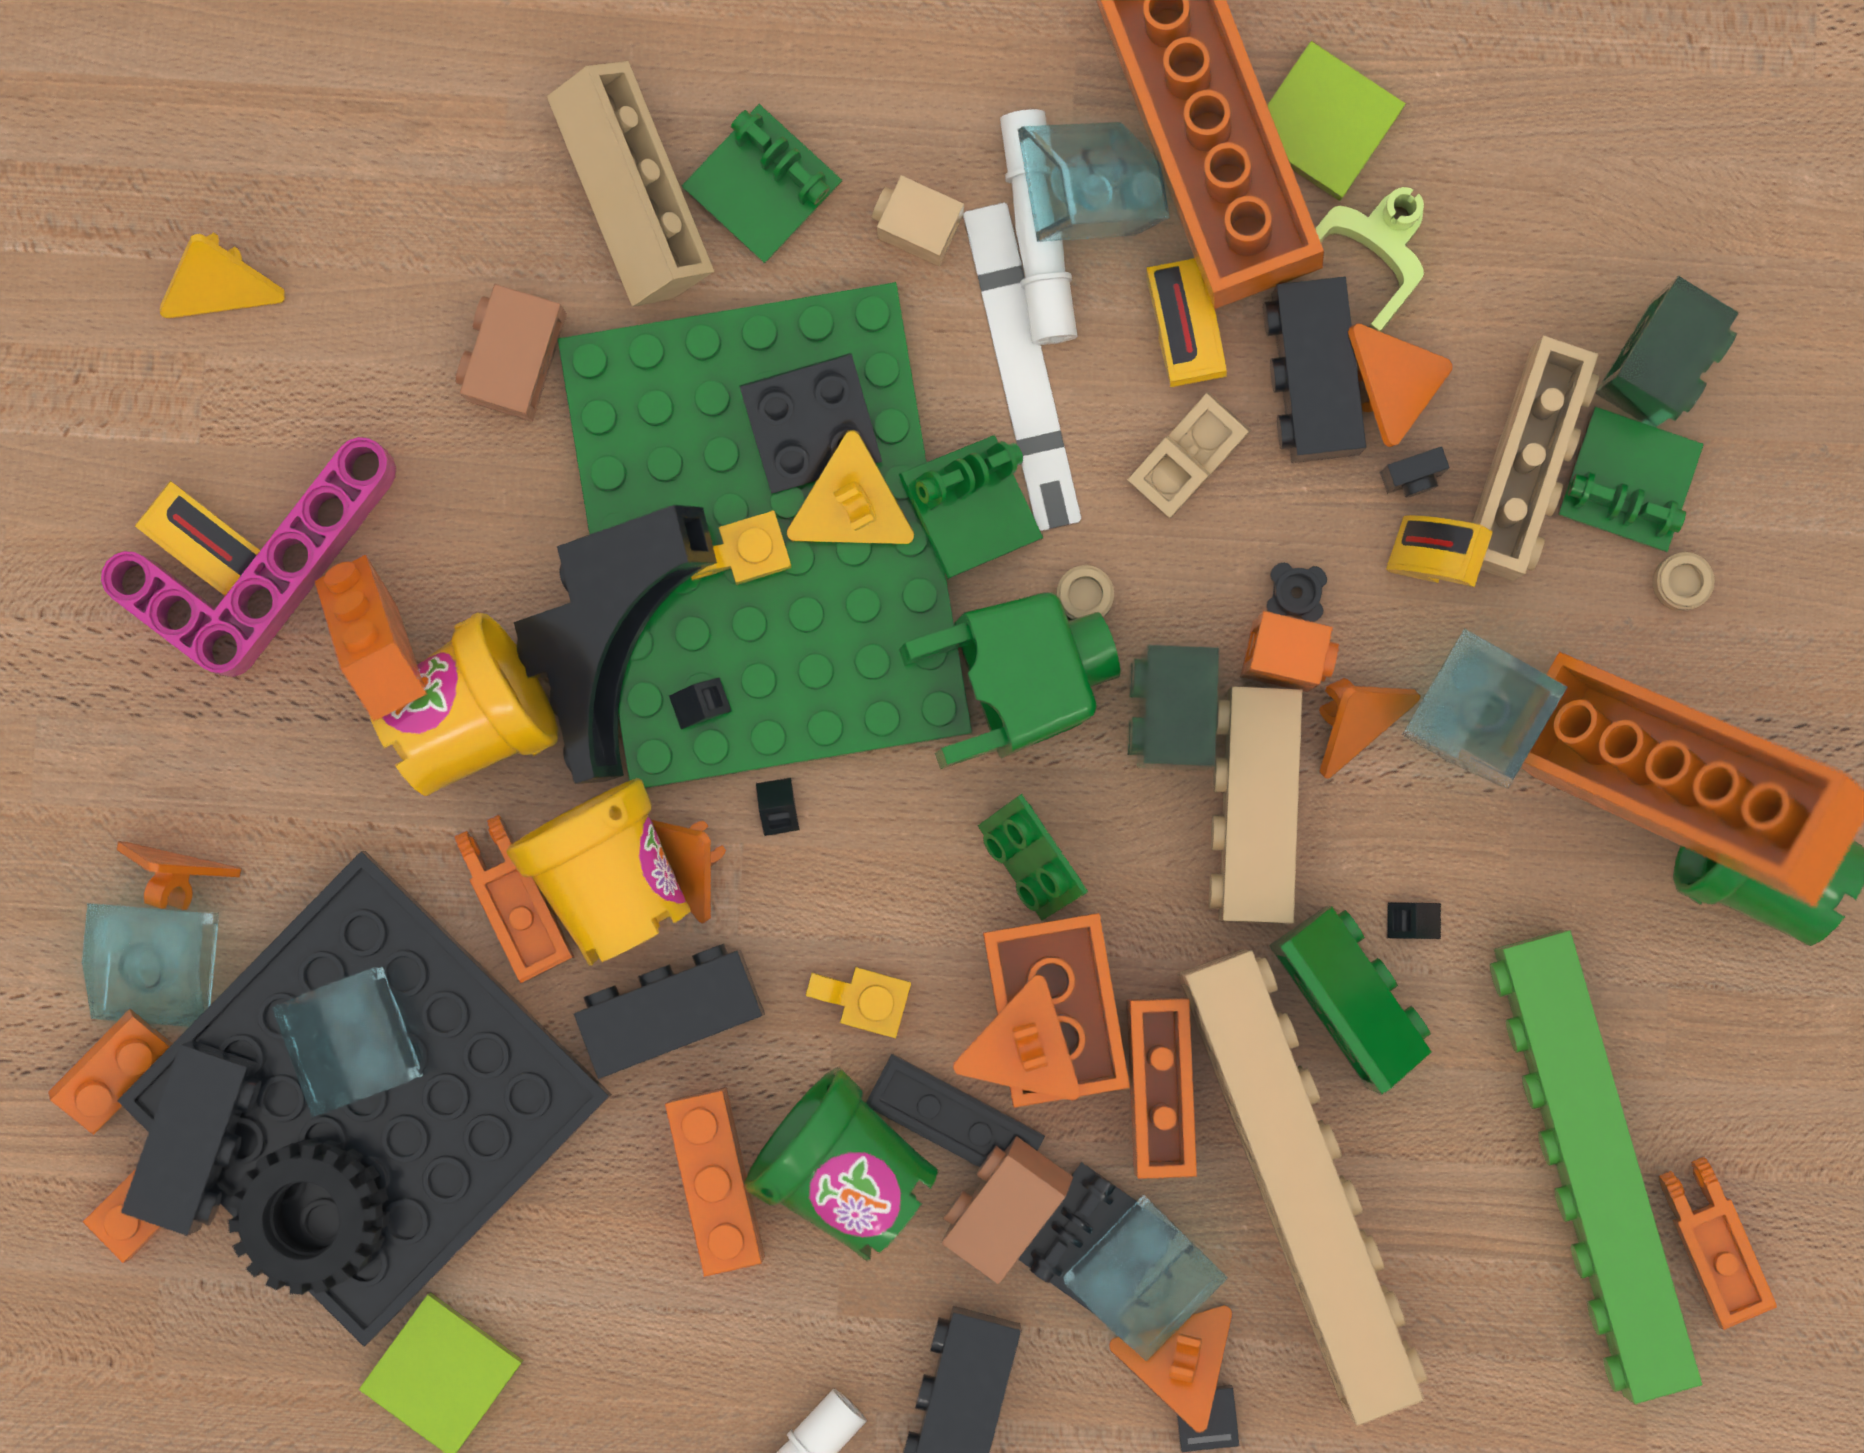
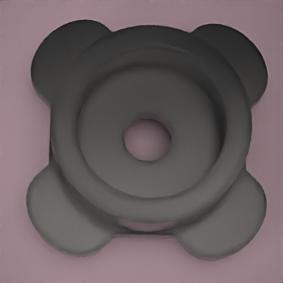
[1266,562,1327,622]

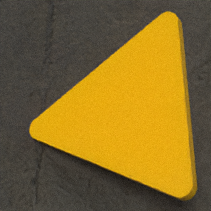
[160,232,285,318]
[787,430,914,544]

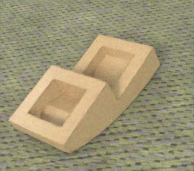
[1128,392,1251,518]

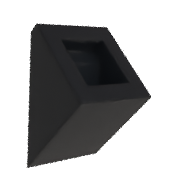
[669,677,731,730]
[756,777,800,836]
[1387,902,1441,939]

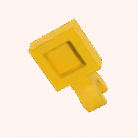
[691,511,791,585]
[805,967,911,1039]

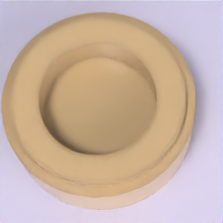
[1653,552,1715,611]
[1056,565,1114,620]

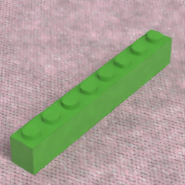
[1490,930,1703,1404]

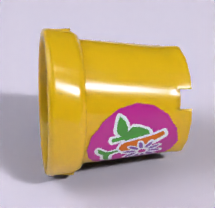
[370,613,559,796]
[507,778,691,966]

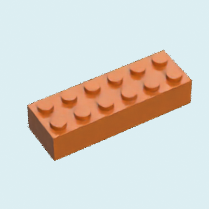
[1096,0,1324,309]
[1502,652,1864,907]

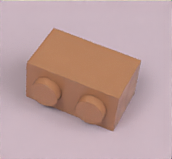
[456,284,567,422]
[942,1136,1073,1285]

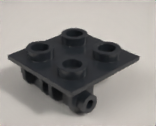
[739,353,882,494]
[1018,1162,1176,1325]

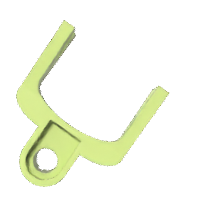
[1289,187,1424,332]

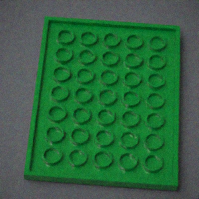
[557,282,972,789]

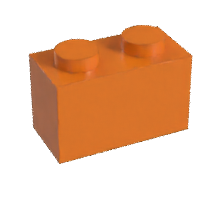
[1240,611,1339,692]

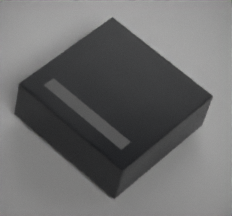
[1176,1385,1239,1452]

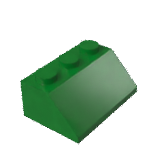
[1269,906,1432,1095]

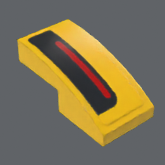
[1146,258,1227,387]
[135,480,260,596]
[1386,515,1493,587]

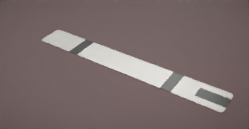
[963,203,1081,531]

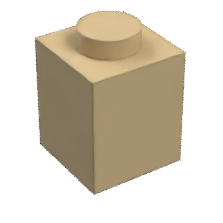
[872,175,964,267]

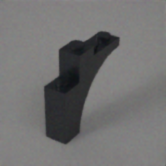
[514,505,717,784]

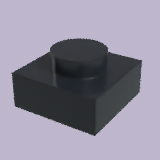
[1380,446,1450,498]

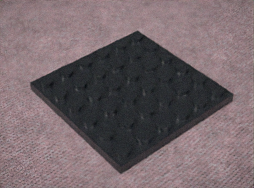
[117,851,612,1347]

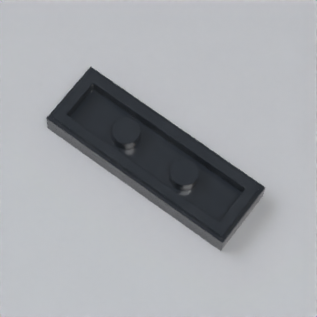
[866,1054,1045,1167]

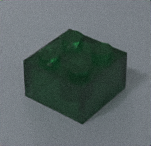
[1595,276,1739,427]
[1127,645,1219,771]

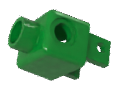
[899,592,1121,770]

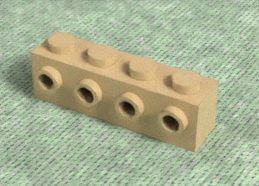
[547,61,714,307]
[1472,335,1599,581]
[1209,687,1302,924]

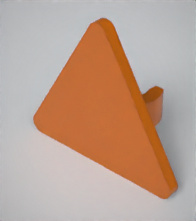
[1348,323,1453,447]
[1319,678,1421,779]
[651,820,726,924]
[116,841,242,910]
[953,975,1081,1101]
[1109,1305,1232,1433]

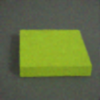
[1267,41,1406,201]
[358,1292,524,1453]

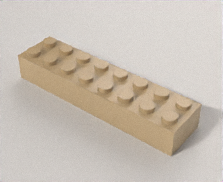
[1178,949,1427,1426]

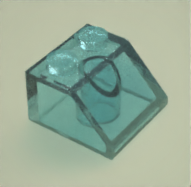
[1017,122,1170,242]
[1402,629,1567,789]
[82,903,219,1027]
[272,966,423,1117]
[1063,1195,1228,1361]

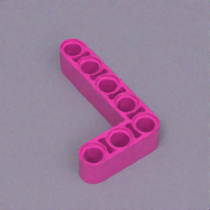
[101,437,396,677]

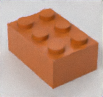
[983,913,1130,1108]

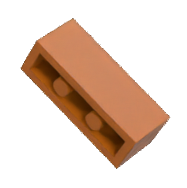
[315,555,427,721]
[1127,997,1197,1179]
[665,1087,765,1277]

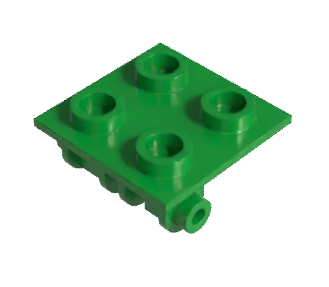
[681,104,842,264]
[1558,407,1704,552]
[899,435,1043,579]
[978,794,1088,921]

